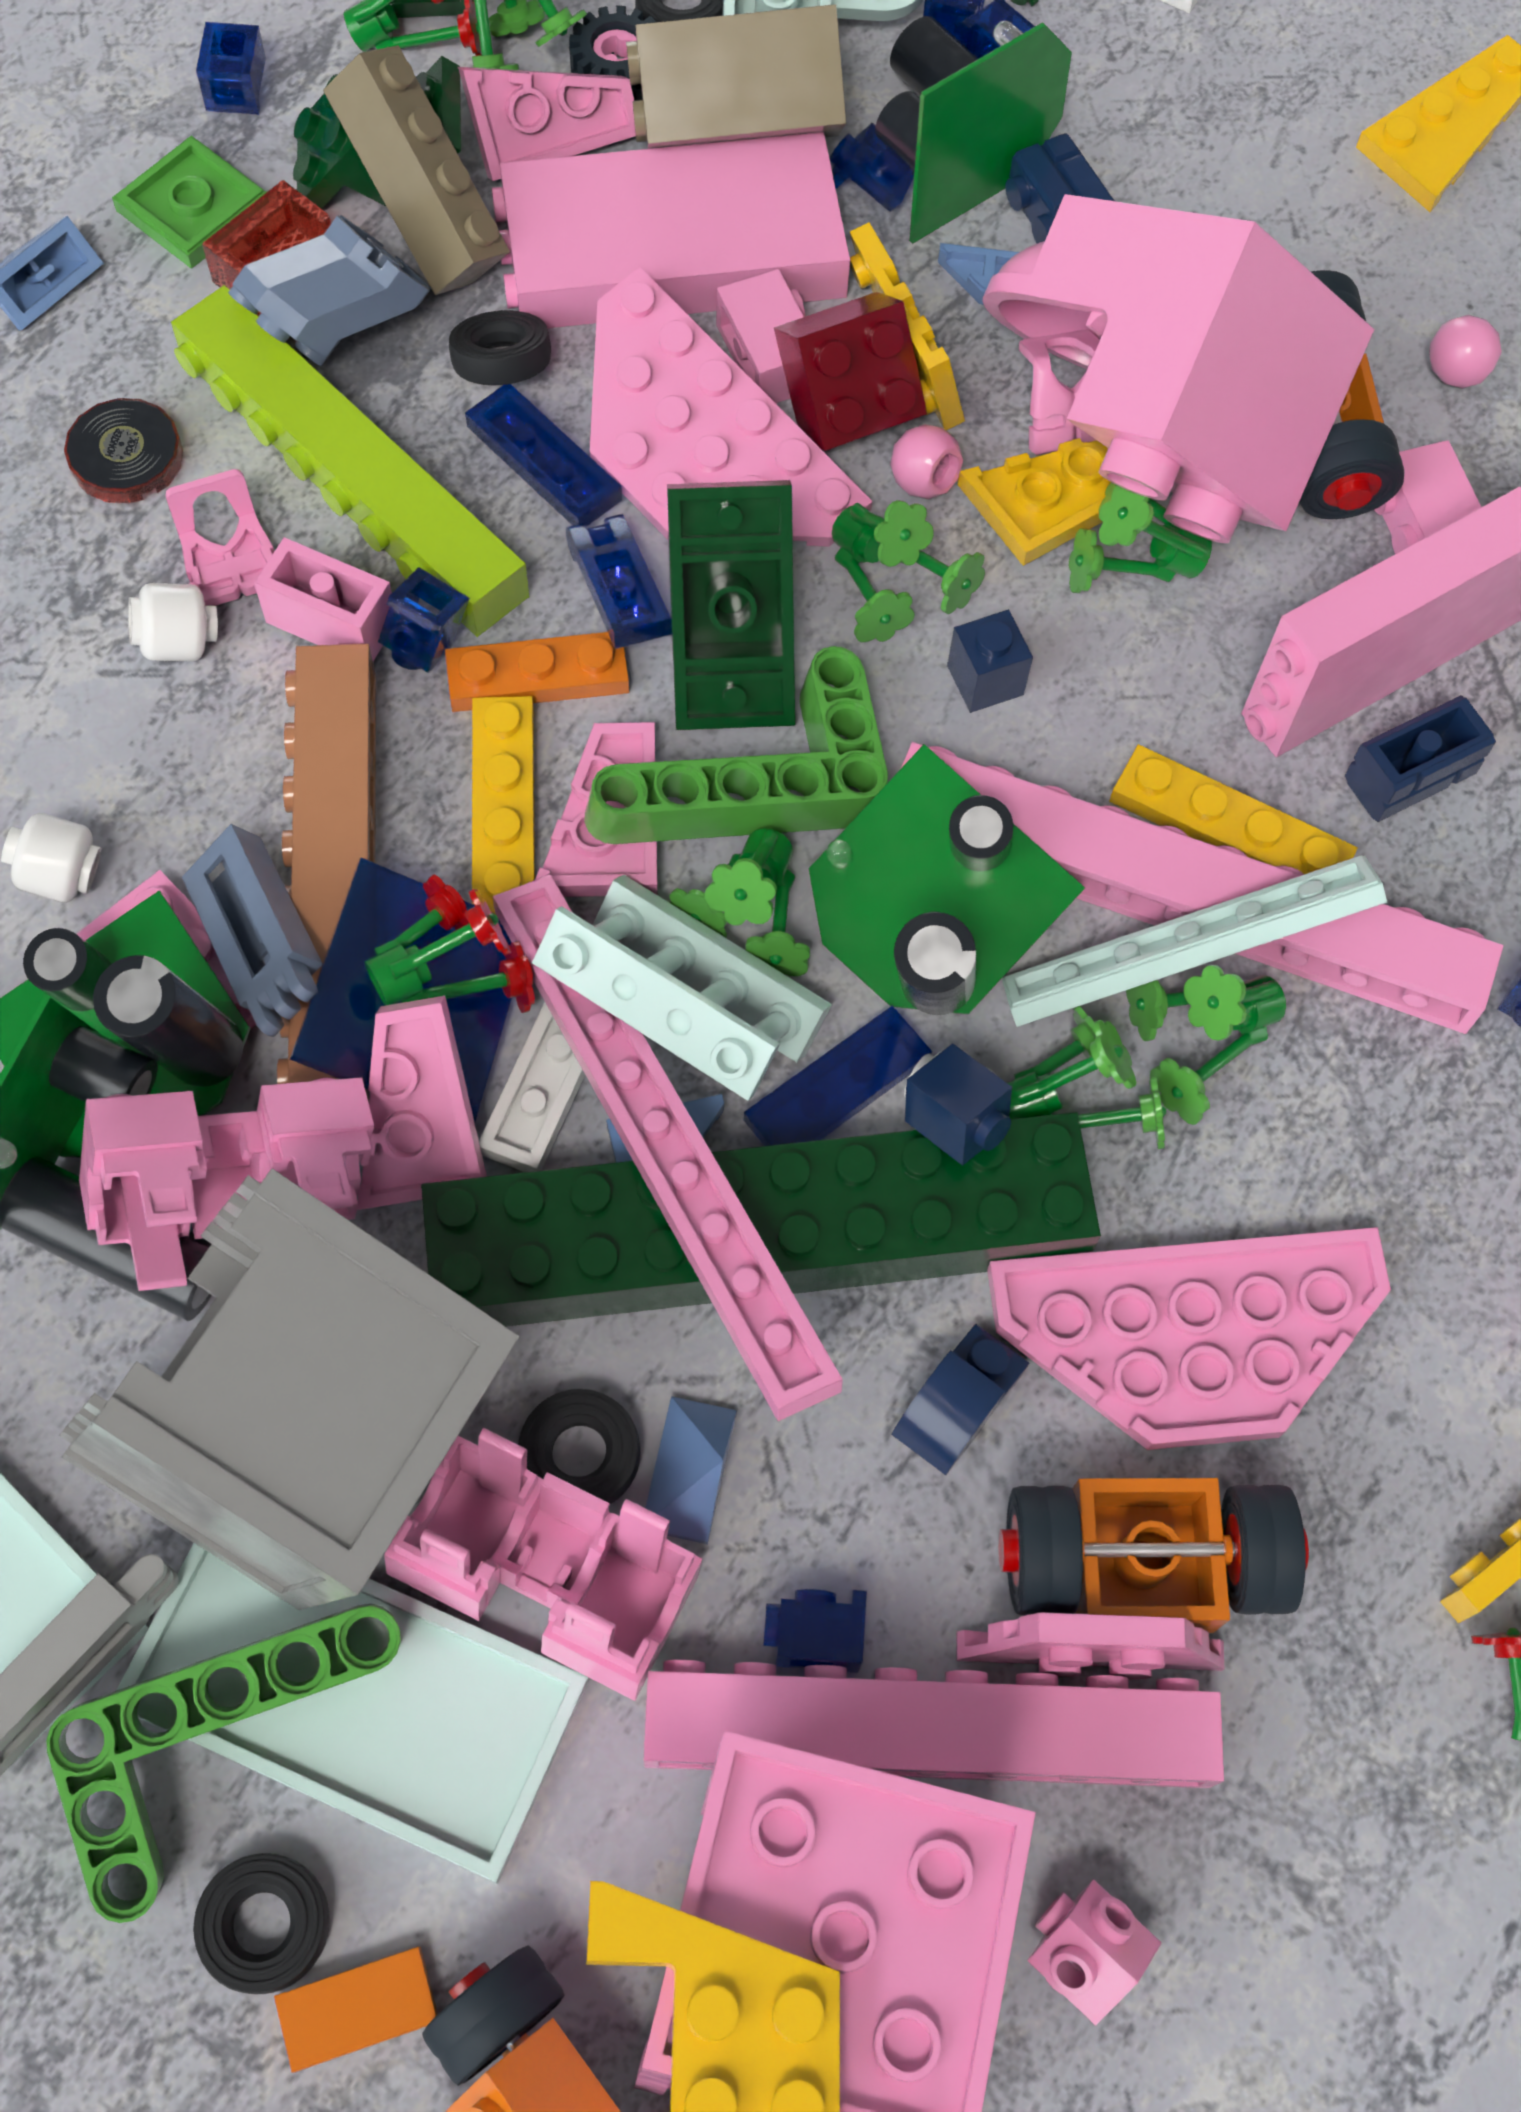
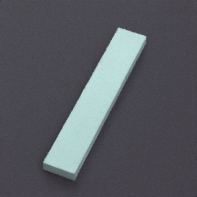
[1002,855,1387,1027]

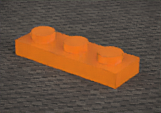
[445,630,629,712]

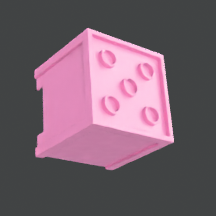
[634,1731,1036,2112]

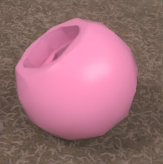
[1429,315,1502,389]
[890,424,963,499]

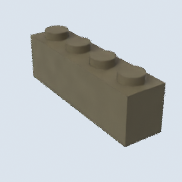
[323,45,510,295]

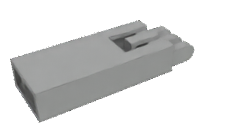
[0,1554,179,1776]

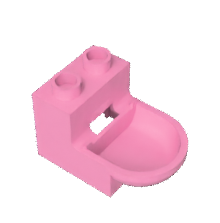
[982,194,1375,543]

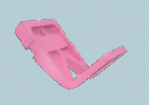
[1019,330,1100,455]
[166,469,274,606]

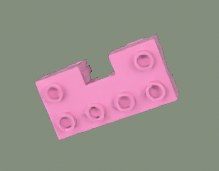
[79,1078,374,1291]
[384,1428,702,1701]

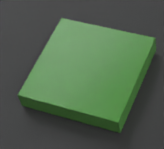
[112,135,270,269]

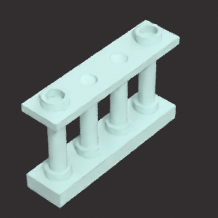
[532,875,832,1101]

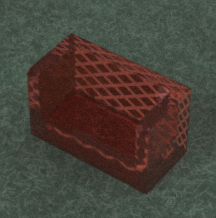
[202,180,331,317]

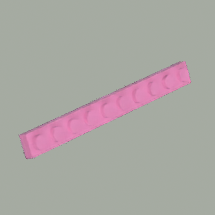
[493,874,843,1421]

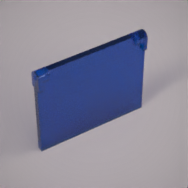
[289,858,512,1123]

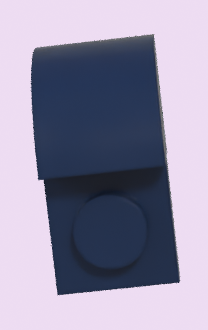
[891,1324,1030,1475]

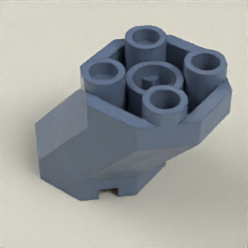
[228,215,431,366]

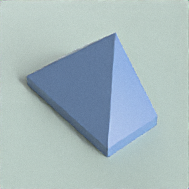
[0,216,104,331]
[645,1396,737,1545]

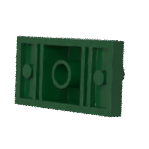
[667,480,795,730]

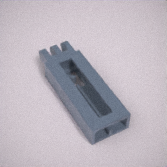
[182,824,323,1037]

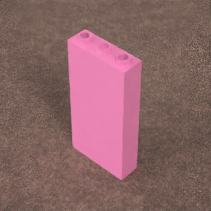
[492,132,850,328]
[1241,486,1521,757]

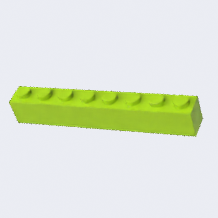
[171,285,530,637]

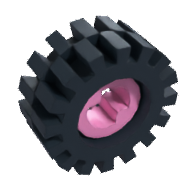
[569,5,656,101]

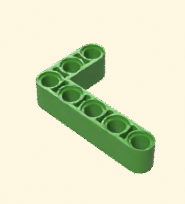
[584,646,888,844]
[46,1603,401,1923]

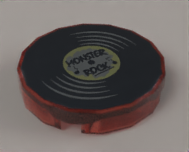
[64,398,183,504]

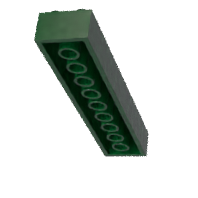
[421,1112,1101,1327]

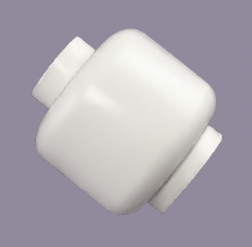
[128,583,218,661]
[1,813,102,903]

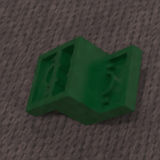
[293,56,461,216]

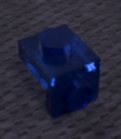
[829,123,914,212]

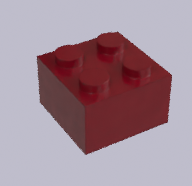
[774,292,927,451]

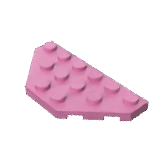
[590,266,872,547]
[987,1227,1391,1450]

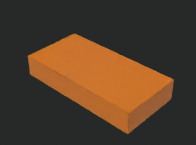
[274,1946,438,2073]

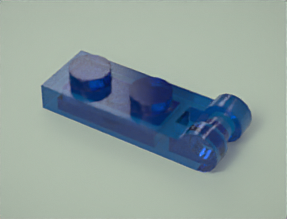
[566,514,672,649]

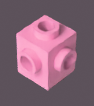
[1027,1879,1162,2026]

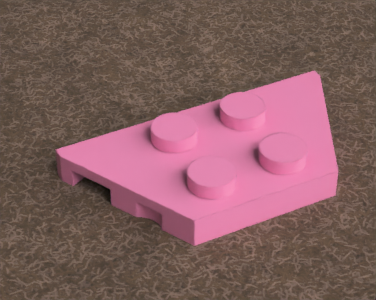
[956,1613,1225,1680]

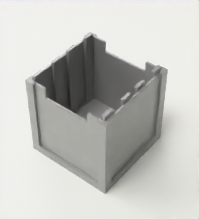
[59,1169,520,1610]

